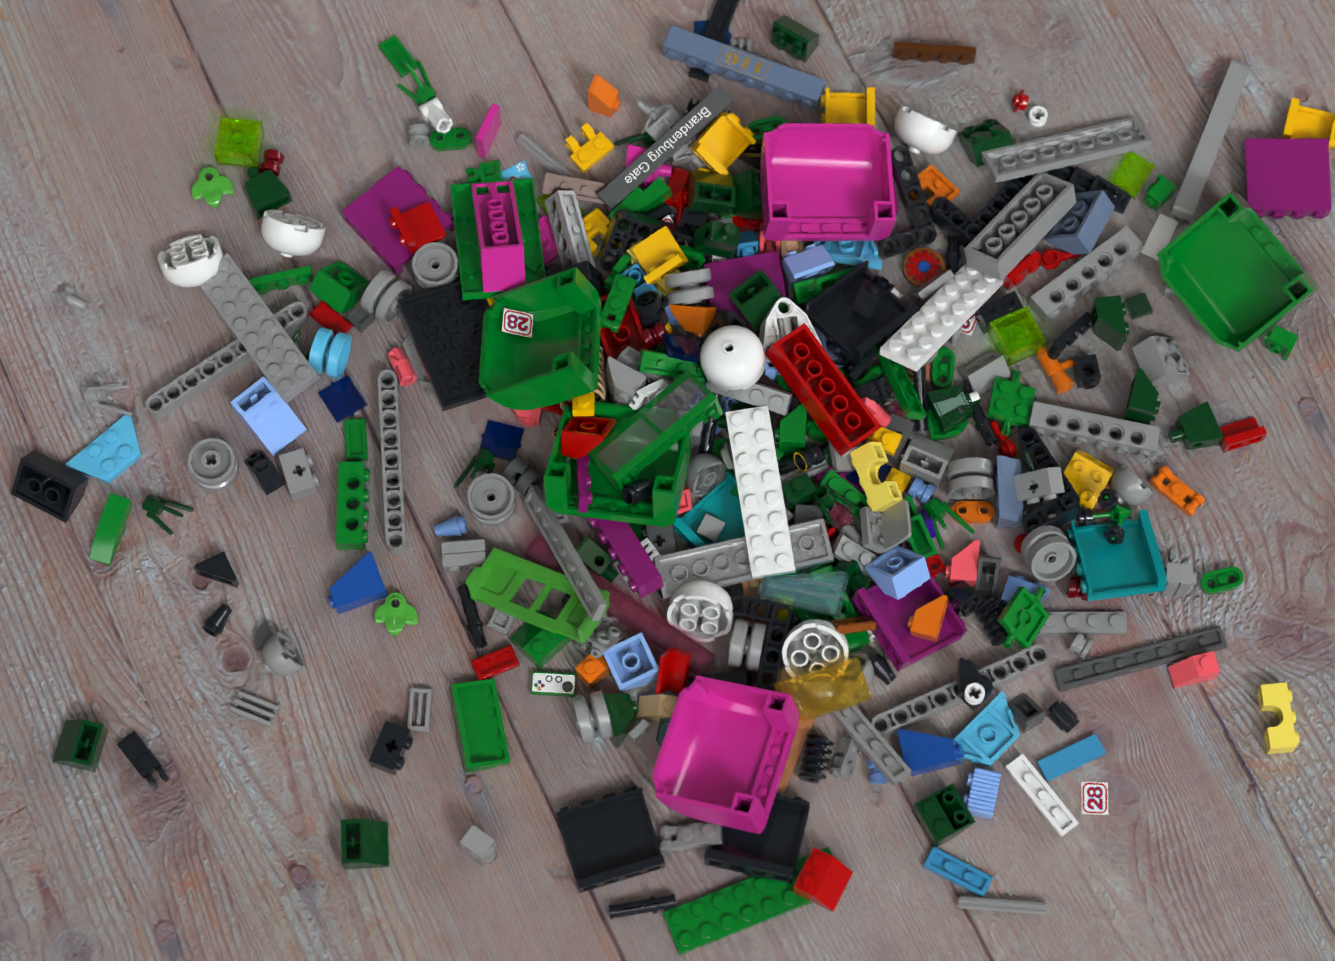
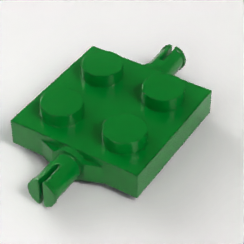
[986,370,1036,436]
[997,586,1050,649]

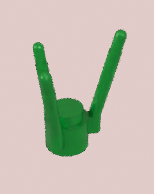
[397,60,437,105]
[924,498,975,549]

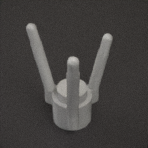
[84,382,133,416]

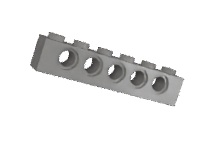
[1028,226,1143,323]
[1028,401,1161,459]

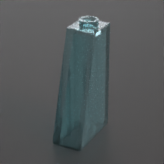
[758,571,849,618]

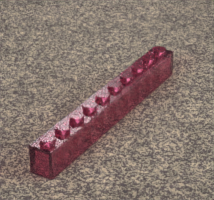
[525,534,715,675]

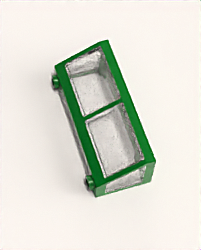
[588,370,723,493]

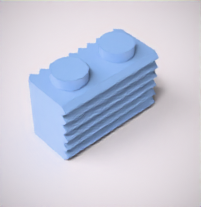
[963,767,1001,820]

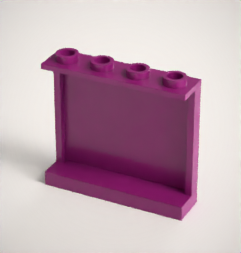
[1242,138,1332,219]
[341,165,454,276]
[703,251,792,338]
[851,567,967,672]

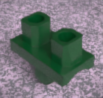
[834,559,870,598]

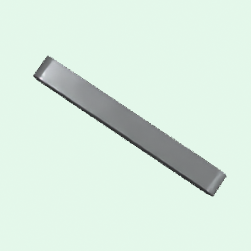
[1170,59,1251,222]
[146,301,309,420]
[378,369,407,556]
[871,644,1049,738]

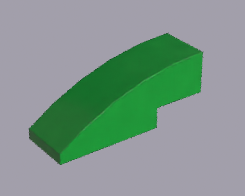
[608,177,672,224]
[89,493,133,566]
[903,495,938,559]

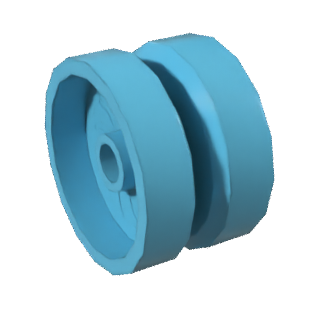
[309,327,352,379]

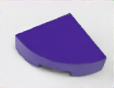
[918,510,936,538]

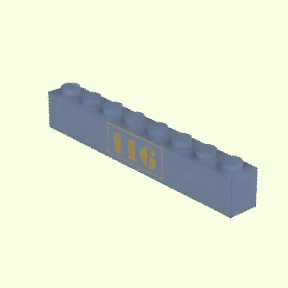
[662,25,826,110]

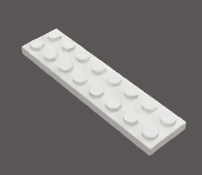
[879,263,1004,372]
[725,406,796,579]

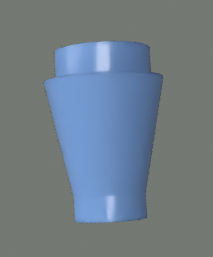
[434,515,468,537]

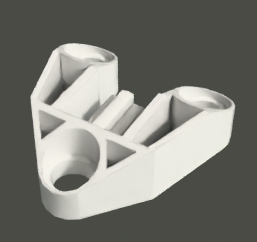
[759,297,822,363]

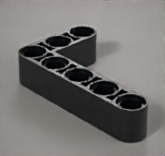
[876,146,937,259]
[929,175,1033,247]
[598,209,710,272]
[1018,427,1082,535]
[731,595,794,692]

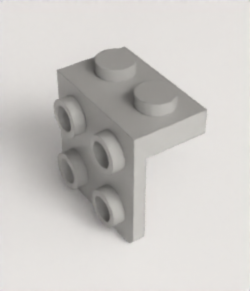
[860,500,912,555]

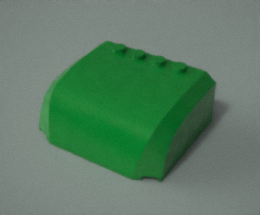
[1157,192,1318,352]
[478,267,602,410]
[544,402,692,527]

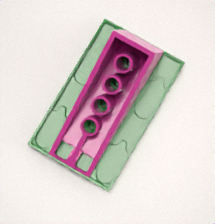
[450,178,546,300]

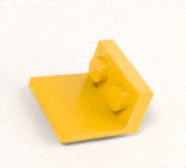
[632,226,688,284]
[1064,449,1116,510]

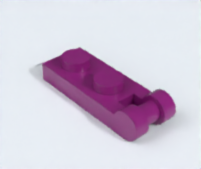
[576,455,592,513]

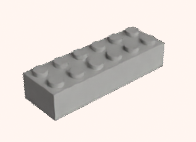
[964,172,1077,281]

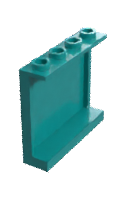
[672,472,745,588]
[1066,509,1167,601]

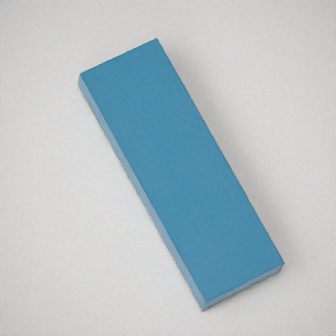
[1036,734,1106,782]
[923,846,993,897]

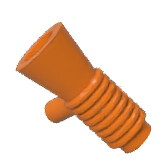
[1036,347,1075,395]

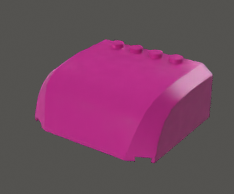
[760,123,896,241]
[652,676,799,834]

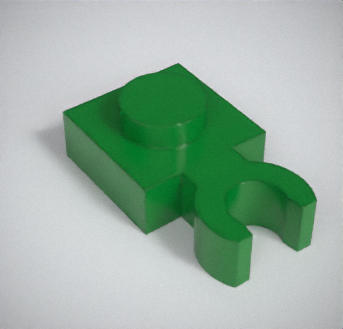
[465,159,503,183]
[604,254,631,291]

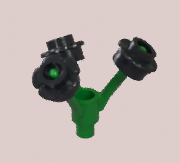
[1077,489,1133,545]

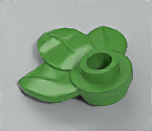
[192,167,234,208]
[374,593,418,636]

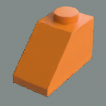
[588,74,621,118]
[669,304,716,337]
[908,595,949,642]
[575,654,611,690]

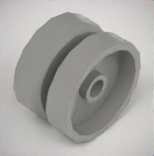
[412,242,460,292]
[664,268,715,305]
[360,269,412,324]
[188,438,239,492]
[947,457,996,501]
[467,473,516,526]
[1021,525,1076,582]
[728,619,767,671]
[571,690,613,745]

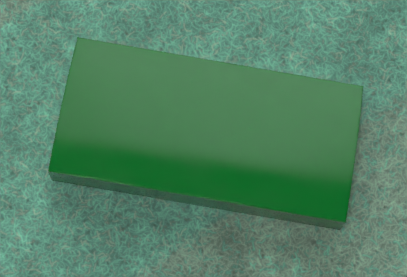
[449,679,510,773]

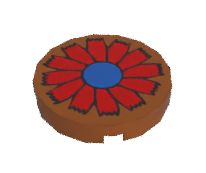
[903,247,945,288]

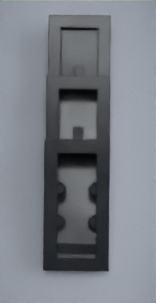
[1047,166,1132,214]

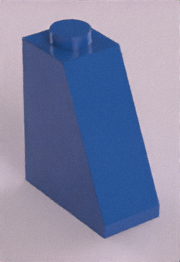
[328,552,387,615]
[898,729,964,777]

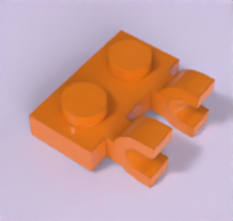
[909,164,961,209]

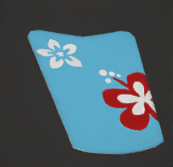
[502,160,533,180]

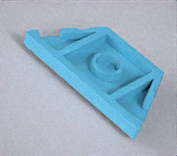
[803,241,883,270]
[65,415,142,484]
[954,691,1020,767]

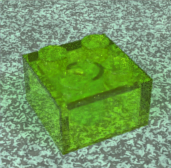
[214,117,264,168]
[987,306,1046,366]

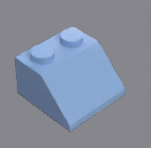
[781,244,835,285]
[864,546,930,600]
[603,632,659,691]

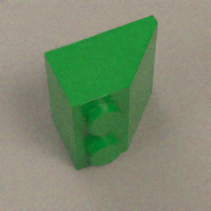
[309,260,370,314]
[774,404,807,457]
[509,610,571,670]

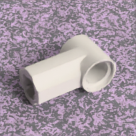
[418,97,453,133]

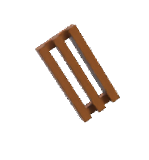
[828,616,876,634]

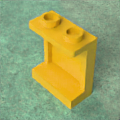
[821,87,875,129]
[1281,97,1335,152]
[690,112,756,175]

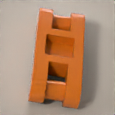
[1148,465,1205,517]

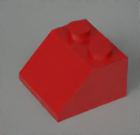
[561,416,616,459]
[793,847,853,912]

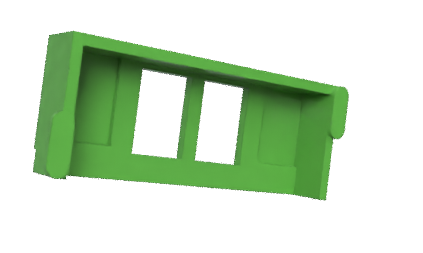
[465,547,610,644]

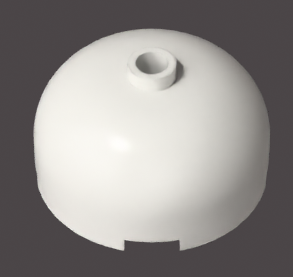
[894,105,958,155]
[261,210,326,257]
[158,234,223,287]
[700,325,765,392]
[667,580,734,642]
[782,619,849,687]

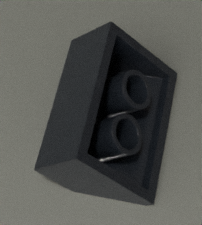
[11,450,89,523]

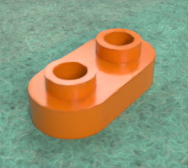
[951,501,995,524]

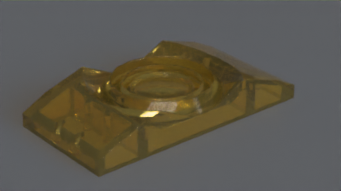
[774,656,872,723]

